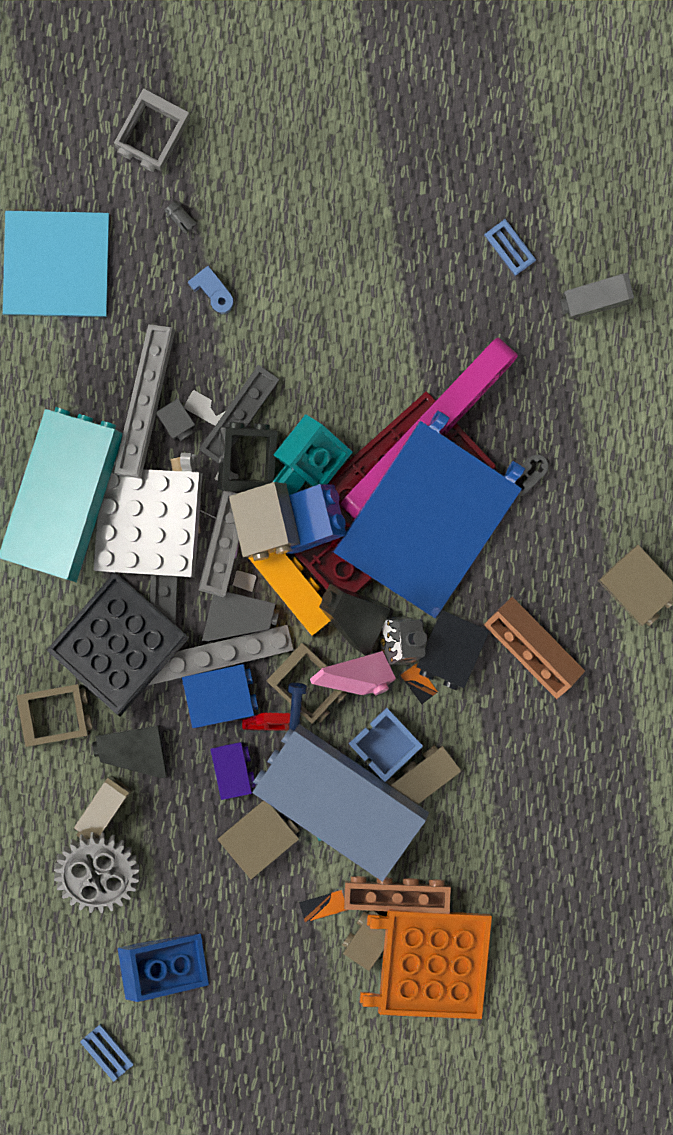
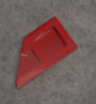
[242,713,290,731]

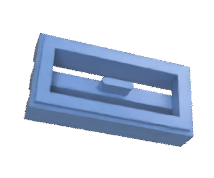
[484,219,536,276]
[80,1024,134,1082]

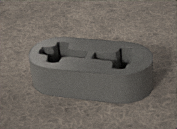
[517,455,548,497]

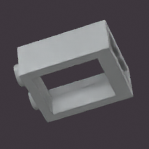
[114,88,190,172]

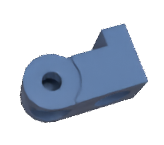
[188,266,233,314]

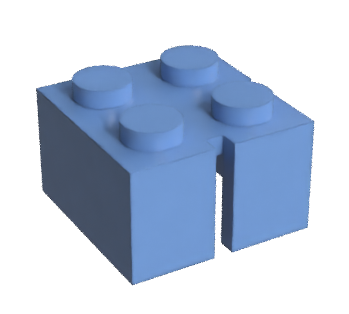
[349,707,423,782]

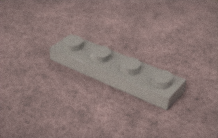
[199,491,239,597]

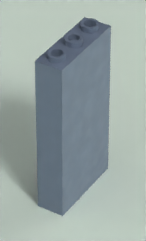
[252,724,429,882]

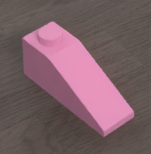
[310,651,396,695]

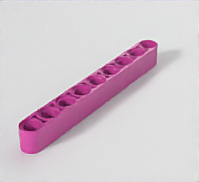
[340,337,518,519]

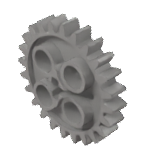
[54,832,139,913]

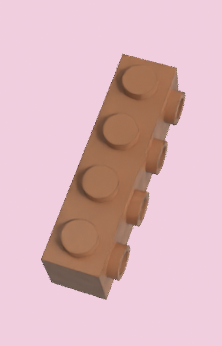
[484,597,585,699]
[344,876,451,914]

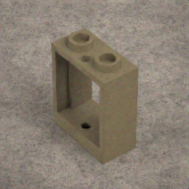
[267,643,348,724]
[16,684,93,747]

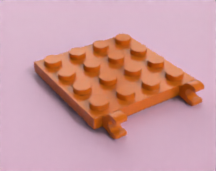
[360,909,492,1019]

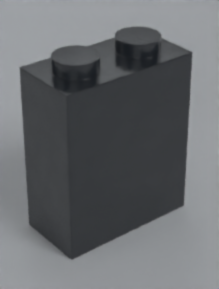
[416,610,489,691]

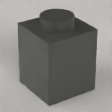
[156,399,196,441]

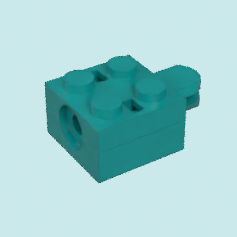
[272,414,352,495]

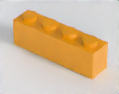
[249,552,330,636]

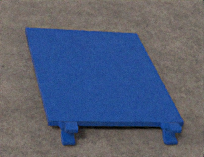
[333,410,525,619]

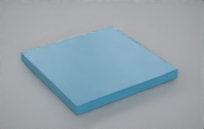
[3,211,109,317]

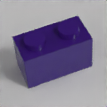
[210,742,256,800]

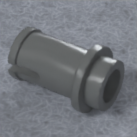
[164,200,197,234]

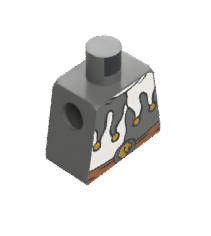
[380,616,427,666]

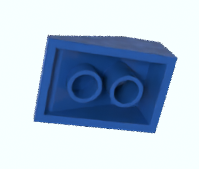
[118,934,209,1002]

